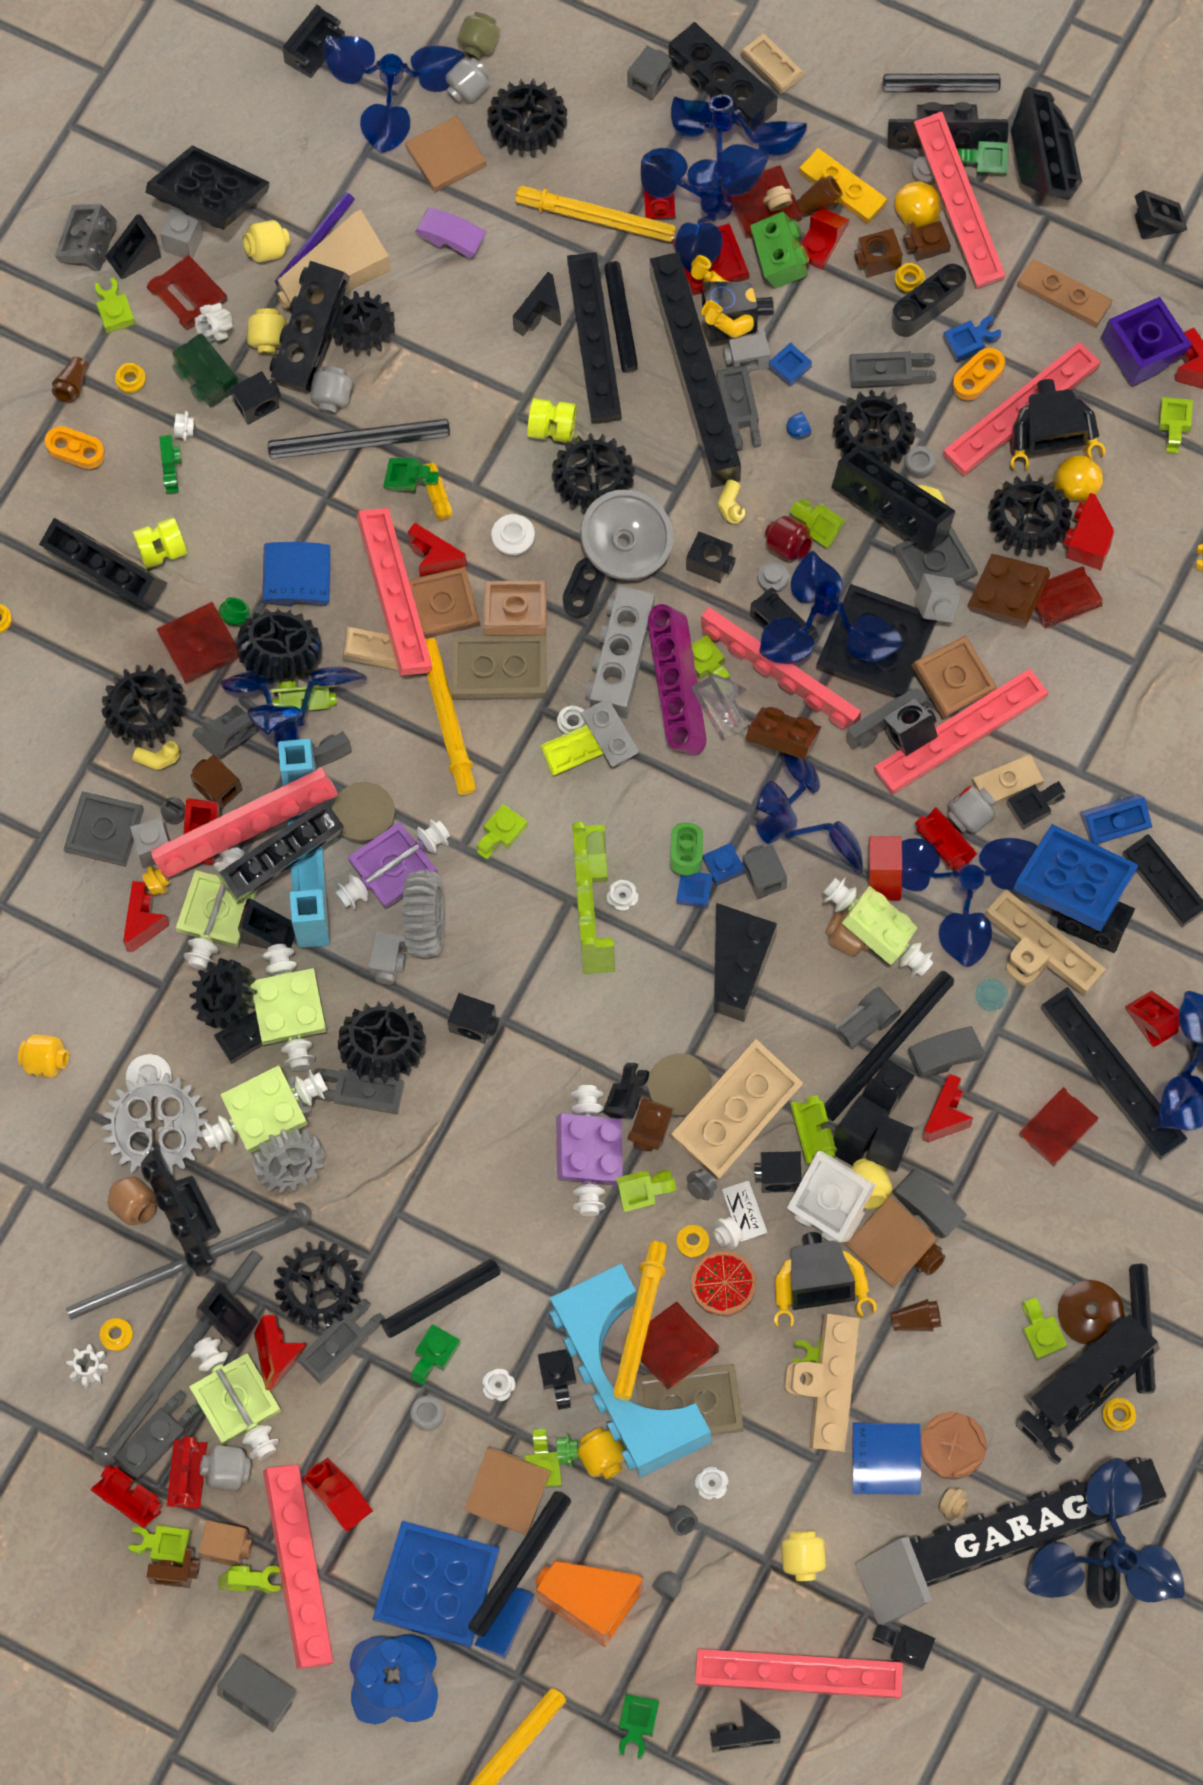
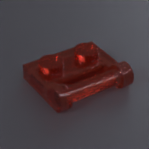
[147,255,228,330]

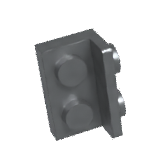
[55,204,117,271]

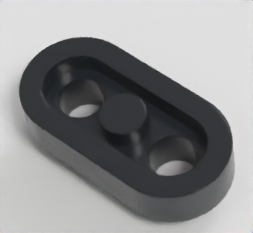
[563,557,605,618]
[1087,1540,1121,1609]

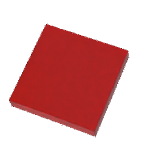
[672,223,749,296]

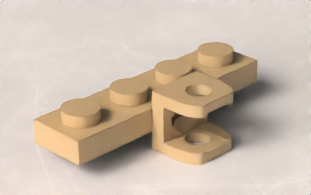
[984,889,1106,996]
[784,1314,860,1452]

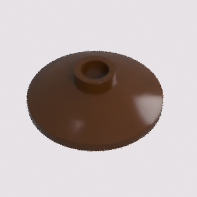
[1058,1280,1124,1345]

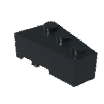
[714,903,777,1022]

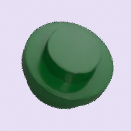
[218,597,249,626]

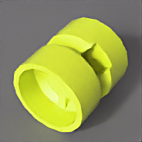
[527,398,577,443]
[133,517,187,569]

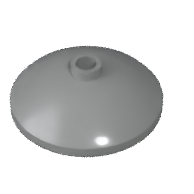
[580,490,673,580]

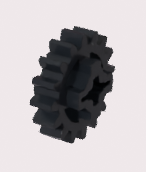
[331,291,395,356]
[189,958,257,1030]

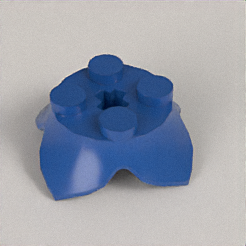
[350,1635,438,1724]

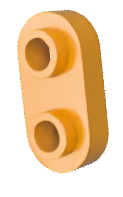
[953,348,1005,401]
[45,426,105,469]

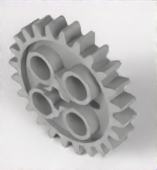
[102,1072,210,1176]

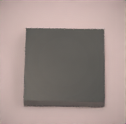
[893,526,978,592]
[64,791,144,867]

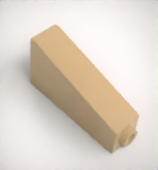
[277,209,391,310]

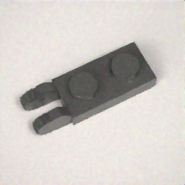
[849,351,937,387]
[716,366,761,450]
[846,688,927,750]
[313,1068,404,1115]
[297,1299,385,1385]
[114,1390,201,1481]

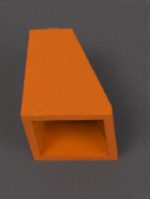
[535,1561,643,1647]

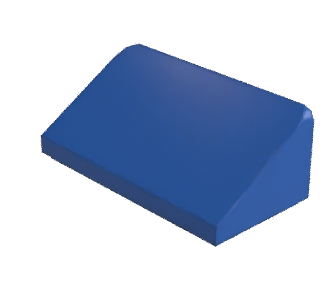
[1080,794,1152,844]
[474,1588,534,1660]

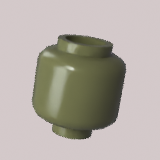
[457,12,500,59]

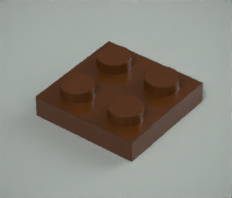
[967,554,1050,626]
[745,707,821,760]

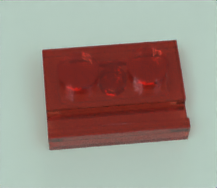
[1035,566,1102,628]
[1019,1087,1099,1167]

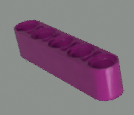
[648,604,706,756]

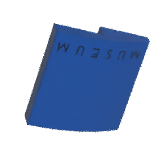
[262,542,330,607]
[852,1422,921,1495]

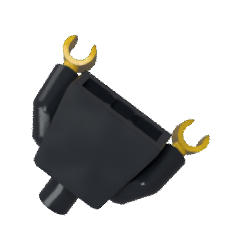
[1010,379,1106,470]

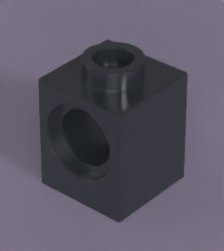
[230,371,281,425]
[686,531,736,583]
[883,698,938,756]
[447,993,500,1044]
[754,1151,802,1193]

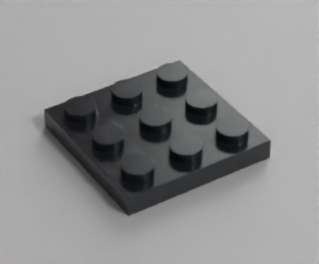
[145,145,270,230]
[816,584,937,698]

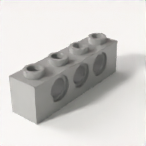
[585,586,655,719]

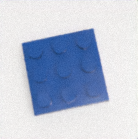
[1013,824,1138,932]
[373,1521,500,1648]

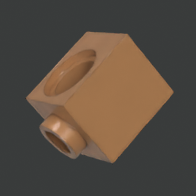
[199,1520,253,1566]

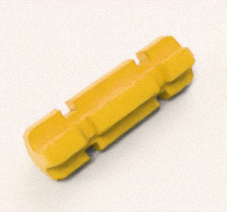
[424,462,453,521]

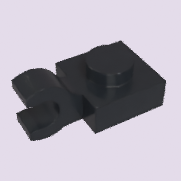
[1007,781,1066,829]
[602,1063,649,1119]
[537,1349,577,1410]
[1016,1411,1074,1465]
[872,1624,936,1672]

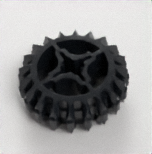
[487,79,567,158]
[832,389,916,468]
[551,433,635,515]
[987,474,1072,557]
[236,608,322,683]
[101,664,187,748]
[337,1000,425,1084]
[274,1241,364,1331]

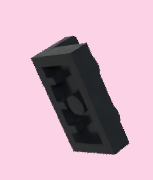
[1057,901,1136,953]

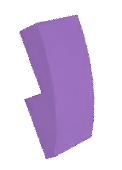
[415,207,486,259]

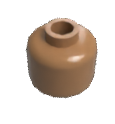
[825,909,870,956]
[107,1177,156,1225]

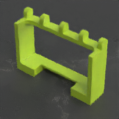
[572,822,615,974]

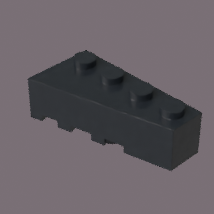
[1030,1314,1160,1438]

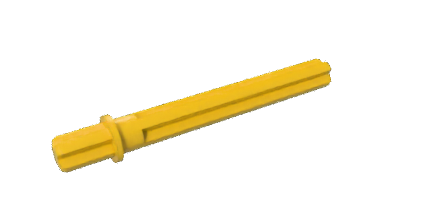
[515,186,676,243]
[425,638,476,796]
[613,1240,667,1401]
[470,1688,567,1785]

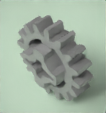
[252,1127,325,1193]

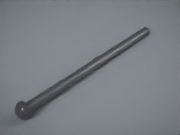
[66,1202,311,1320]
[93,1250,263,1467]

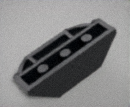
[1011,87,1082,200]

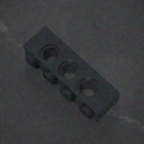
[669,22,778,133]
[269,261,350,392]
[831,447,956,552]
[39,518,168,609]
[218,801,344,904]

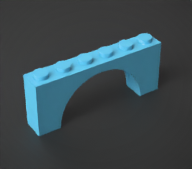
[278,739,330,948]
[548,1263,712,1478]

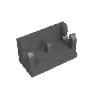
[192,696,267,757]
[217,1654,296,1733]

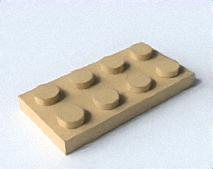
[669,1039,803,1180]

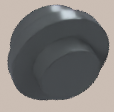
[687,1169,717,1201]

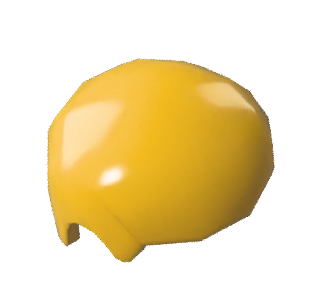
[894,181,941,228]
[1053,455,1103,502]

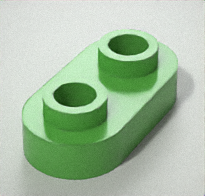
[670,822,703,876]

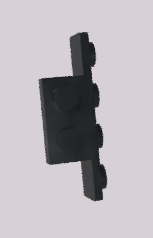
[887,102,1009,149]
[141,1149,221,1277]

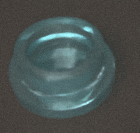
[975,979,1008,1011]

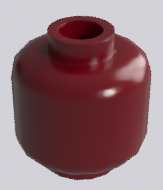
[765,516,813,561]

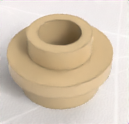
[763,186,793,211]
[939,1488,969,1521]

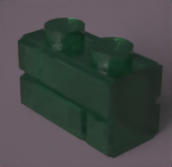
[172,333,238,408]

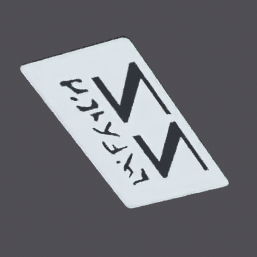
[722,1181,767,1242]

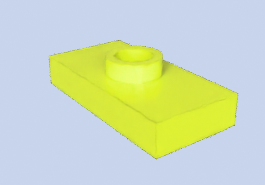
[540,725,604,776]

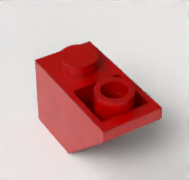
[1063,493,1115,571]
[301,1457,373,1533]

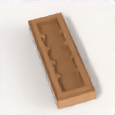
[1017,258,1112,328]

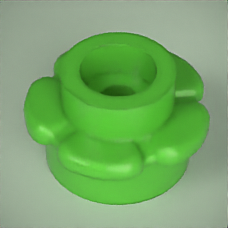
[557,1434,579,1467]

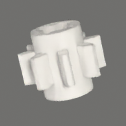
[195,303,233,342]
[66,1344,109,1389]

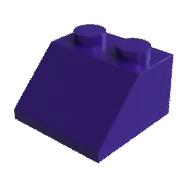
[1101,297,1192,386]

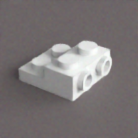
[787,1151,876,1243]

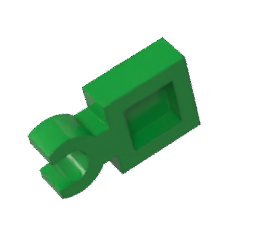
[159,435,182,494]
[619,1694,659,1759]

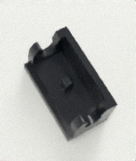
[282,4,345,78]
[750,587,818,658]

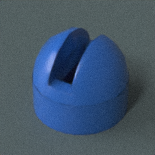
[786,411,812,439]

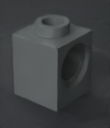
[627,45,672,101]
[742,844,787,900]

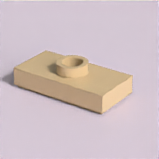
[741,33,803,94]
[342,627,398,670]
[972,754,1044,806]

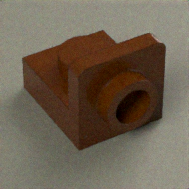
[903,221,951,262]
[627,1098,674,1151]
[147,1548,200,1588]

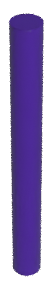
[274,192,355,287]

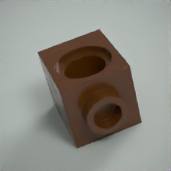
[854,228,903,278]
[190,755,242,810]

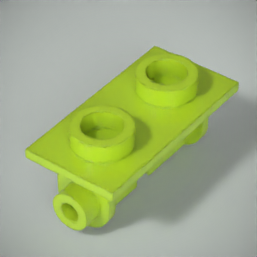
[271,678,337,714]
[790,1095,837,1164]

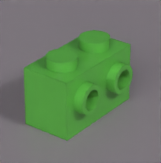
[750,212,809,288]

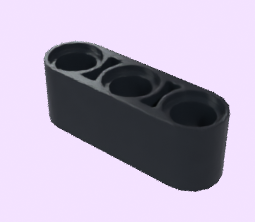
[892,263,967,337]

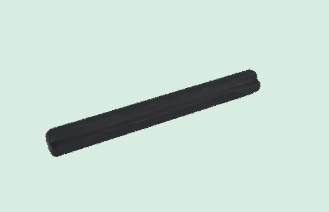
[468,1491,571,1637]

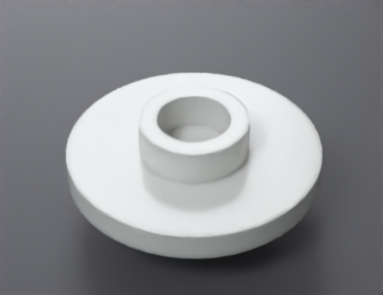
[491,514,535,556]
[126,1054,172,1099]

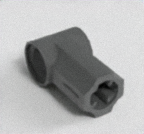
[834,987,901,1050]

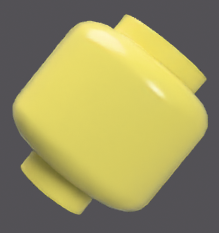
[243,220,290,262]
[247,308,287,355]
[850,1158,893,1209]
[781,1531,827,1581]

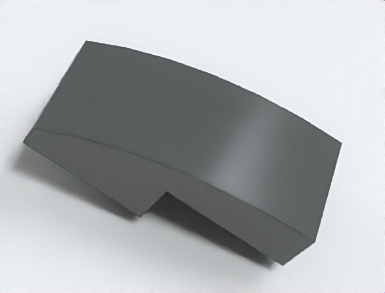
[311,731,352,768]
[908,1026,985,1077]
[892,1169,967,1238]

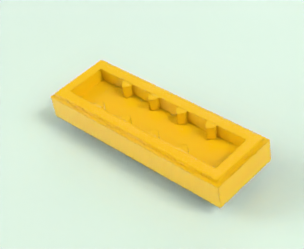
[799,148,888,224]

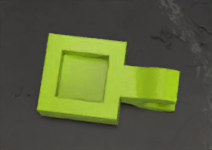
[1159,397,1193,454]
[789,498,846,548]
[692,635,731,691]
[476,803,528,860]
[616,1170,676,1212]
[1022,1297,1068,1361]
[525,1428,562,1489]
[218,1566,281,1594]

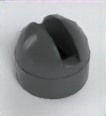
[160,797,185,825]
[668,1505,698,1536]
[652,1571,682,1601]

